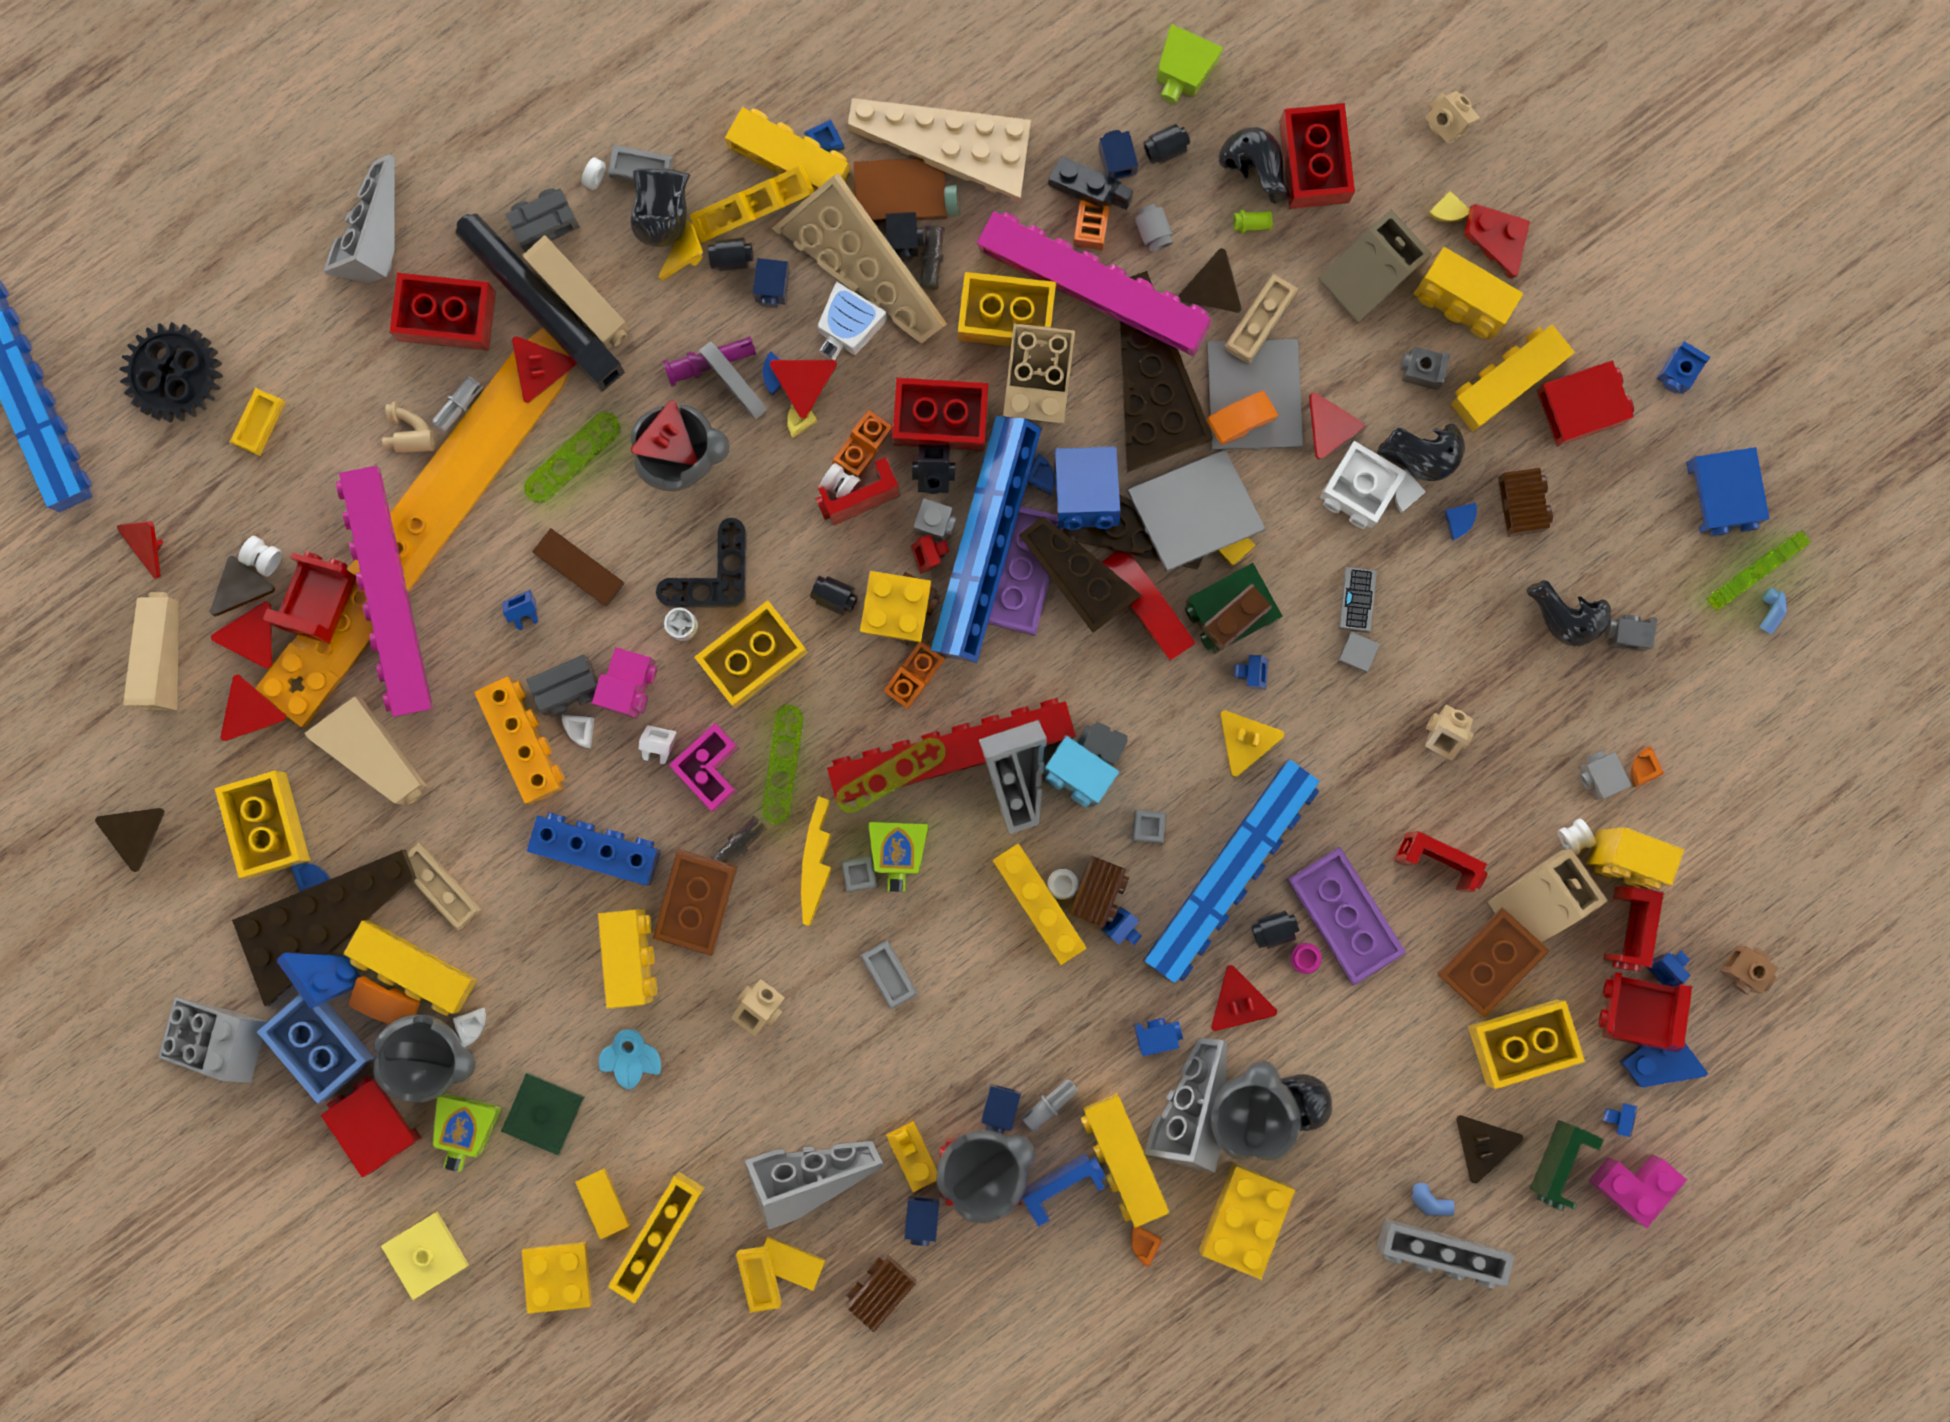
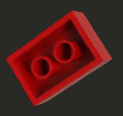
[1279,103,1355,209]
[389,272,496,351]
[892,377,988,451]

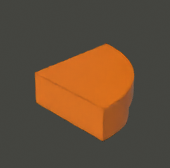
[1631,746,1664,787]
[1131,1225,1163,1268]

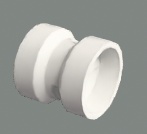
[819,463,861,499]
[238,535,283,577]
[664,608,699,642]

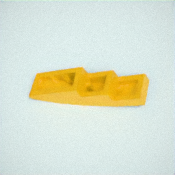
[689,165,815,243]
[801,796,833,926]

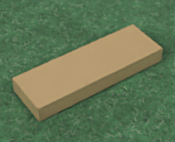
[1224,273,1298,365]
[407,842,483,931]

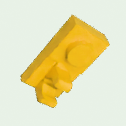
[886,1121,937,1192]

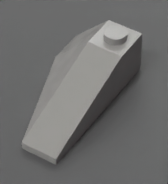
[323,154,395,283]
[1144,1038,1227,1173]
[745,1141,883,1230]

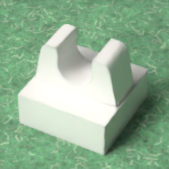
[638,725,677,764]

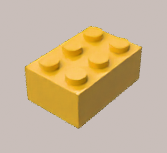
[1413,247,1524,340]
[958,272,1056,347]
[694,600,809,709]
[214,770,310,879]
[1585,827,1685,889]
[598,909,658,1009]
[1468,999,1585,1089]
[1199,1162,1295,1280]

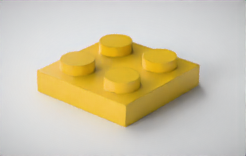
[860,571,932,643]
[522,1242,592,1314]

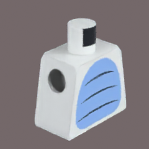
[818,282,887,360]

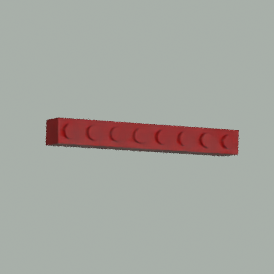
[827,698,1076,805]

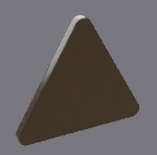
[1178,248,1242,313]
[210,556,275,617]
[95,808,165,872]
[1456,1115,1523,1184]

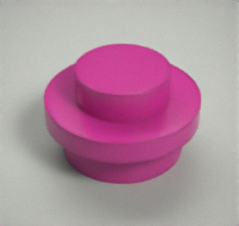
[1290,943,1322,974]

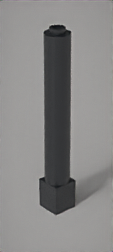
[455,213,625,392]

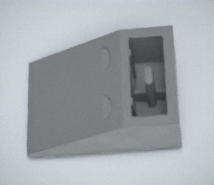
[158,997,267,1083]

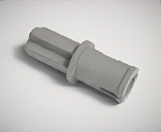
[432,376,483,432]
[1021,1079,1079,1132]

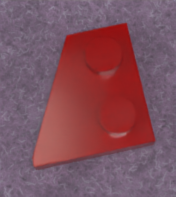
[1464,204,1530,279]

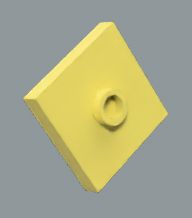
[381,1211,469,1300]

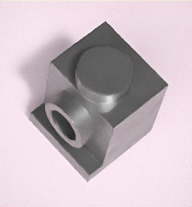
[1400,346,1451,390]
[1605,615,1657,652]

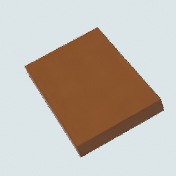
[854,158,947,223]
[653,849,738,956]
[1438,907,1550,1017]

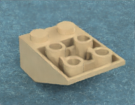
[1003,323,1075,423]
[1487,849,1608,942]

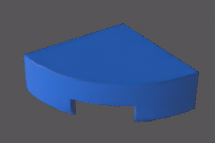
[804,119,845,152]
[763,352,782,395]
[1027,453,1055,495]
[1444,502,1477,541]
[290,863,331,892]

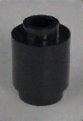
[1143,124,1190,164]
[708,237,754,271]
[810,576,858,616]
[1251,910,1300,949]

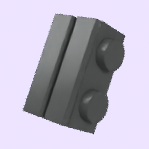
[506,188,580,253]
[527,655,598,717]
[1077,721,1128,766]

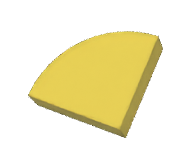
[1427,191,1470,222]
[787,404,818,438]

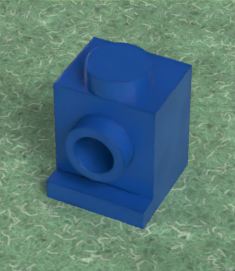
[1656,341,1710,394]
[1134,1018,1183,1056]

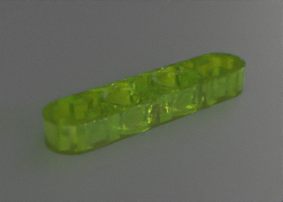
[524,412,621,503]
[1706,529,1812,611]
[762,705,804,824]
[836,738,946,813]

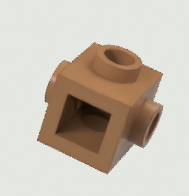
[1720,946,1779,995]

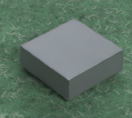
[1338,632,1380,673]
[1132,810,1166,844]
[841,856,878,892]

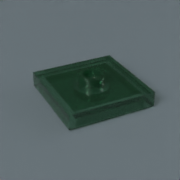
[501,1072,585,1156]

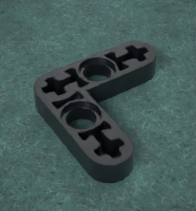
[656,518,747,608]

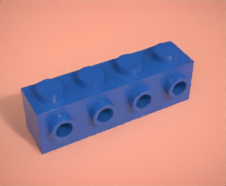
[526,812,661,886]

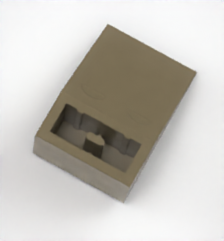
[1318,209,1432,323]

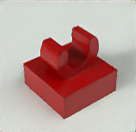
[911,534,950,574]

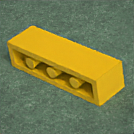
[725,107,850,191]
[1451,324,1575,432]
[992,843,1087,965]
[343,920,478,1016]
[1080,1093,1170,1228]
[608,1172,705,1304]

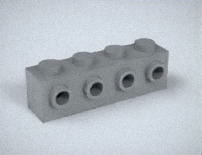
[1376,1218,1514,1289]

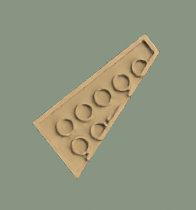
[848,98,1031,204]
[771,173,947,344]

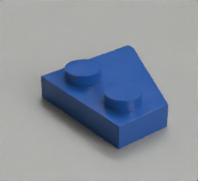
[277,953,361,1009]
[1620,1043,1709,1087]

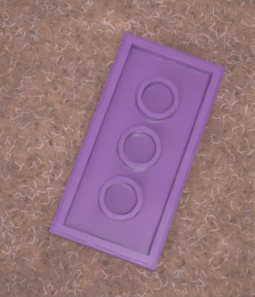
[988,506,1063,636]
[1287,847,1406,985]

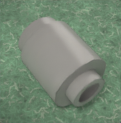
[1135,204,1173,252]

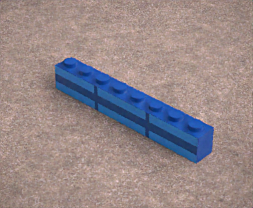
[0,281,93,512]
[931,416,1042,663]
[1143,759,1320,983]

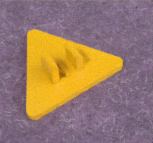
[658,220,703,281]
[1220,710,1285,777]

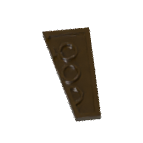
[1075,494,1204,570]
[1019,516,1143,633]

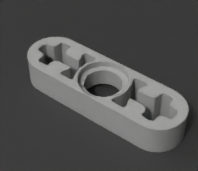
[699,341,767,420]

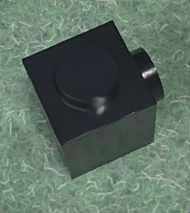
[886,212,924,261]

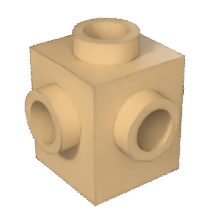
[1425,91,1480,144]
[1425,705,1474,761]
[731,979,785,1037]

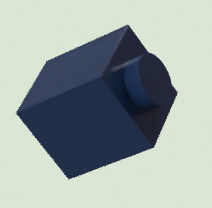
[1098,130,1138,180]
[753,258,790,308]
[981,1083,1021,1134]
[904,1196,940,1246]

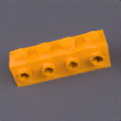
[474,676,565,805]

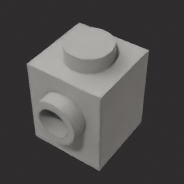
[914,498,956,542]
[1579,750,1632,800]

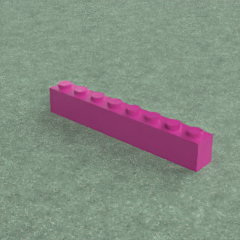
[977,211,1211,357]
[336,466,433,717]

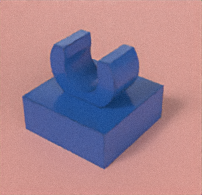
[502,590,538,630]
[1234,655,1268,690]
[1101,906,1142,946]
[1646,950,1691,987]
[1603,1103,1638,1137]

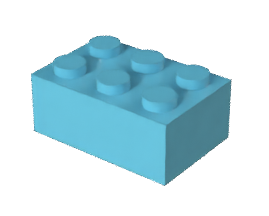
[1043,736,1119,808]

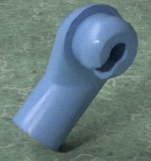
[1759,588,1787,634]
[1412,1183,1454,1216]

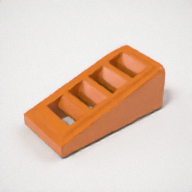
[1073,199,1110,250]

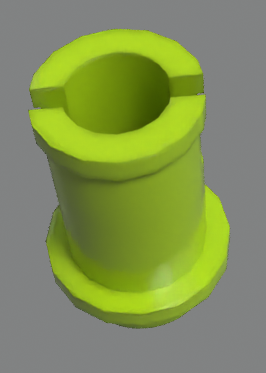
[1233,210,1273,234]

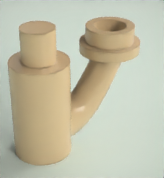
[382,401,435,454]

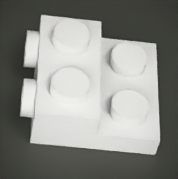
[1319,441,1407,529]

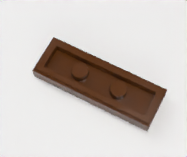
[532,528,625,607]

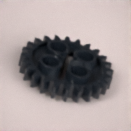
[119,322,223,423]

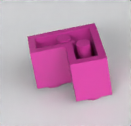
[592,647,657,719]
[669,723,739,812]
[1588,1155,1687,1228]

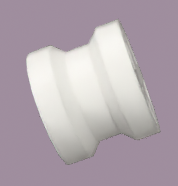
[1557,818,1596,856]

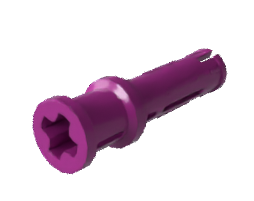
[662,336,757,387]

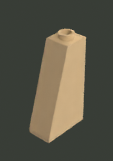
[522,235,630,349]
[123,592,179,711]
[304,696,428,806]

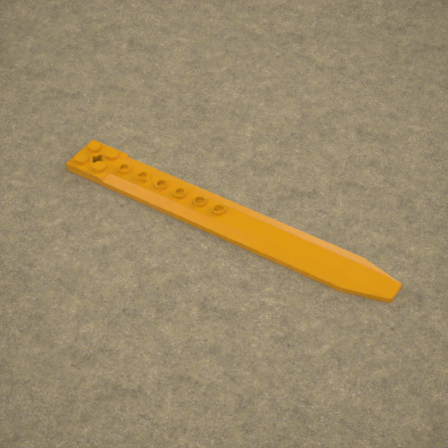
[256,327,571,728]

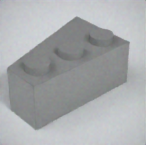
[979,720,1046,834]

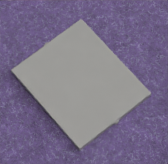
[1207,339,1303,451]
[1127,450,1265,572]

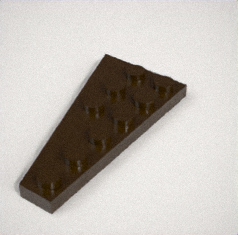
[1120,271,1213,473]
[232,850,417,1007]

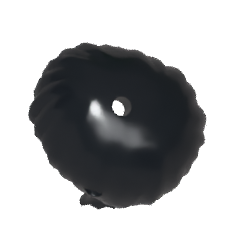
[1219,127,1290,204]
[630,168,690,247]
[1377,424,1465,481]
[1527,580,1611,646]
[1281,1074,1332,1131]

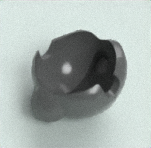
[631,405,730,492]
[374,1014,476,1103]
[1211,1061,1301,1161]
[937,1130,1035,1223]

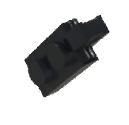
[1048,156,1133,210]

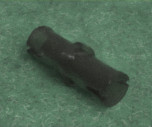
[919,225,945,290]
[710,815,767,864]

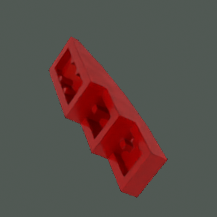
[1102,551,1196,662]

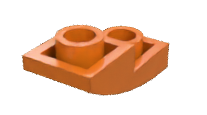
[1206,390,1279,445]
[832,410,893,478]
[884,640,947,709]
[348,976,420,1024]

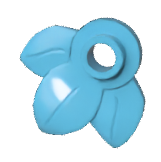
[599,1029,661,1090]

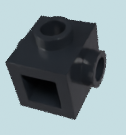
[912,444,956,494]

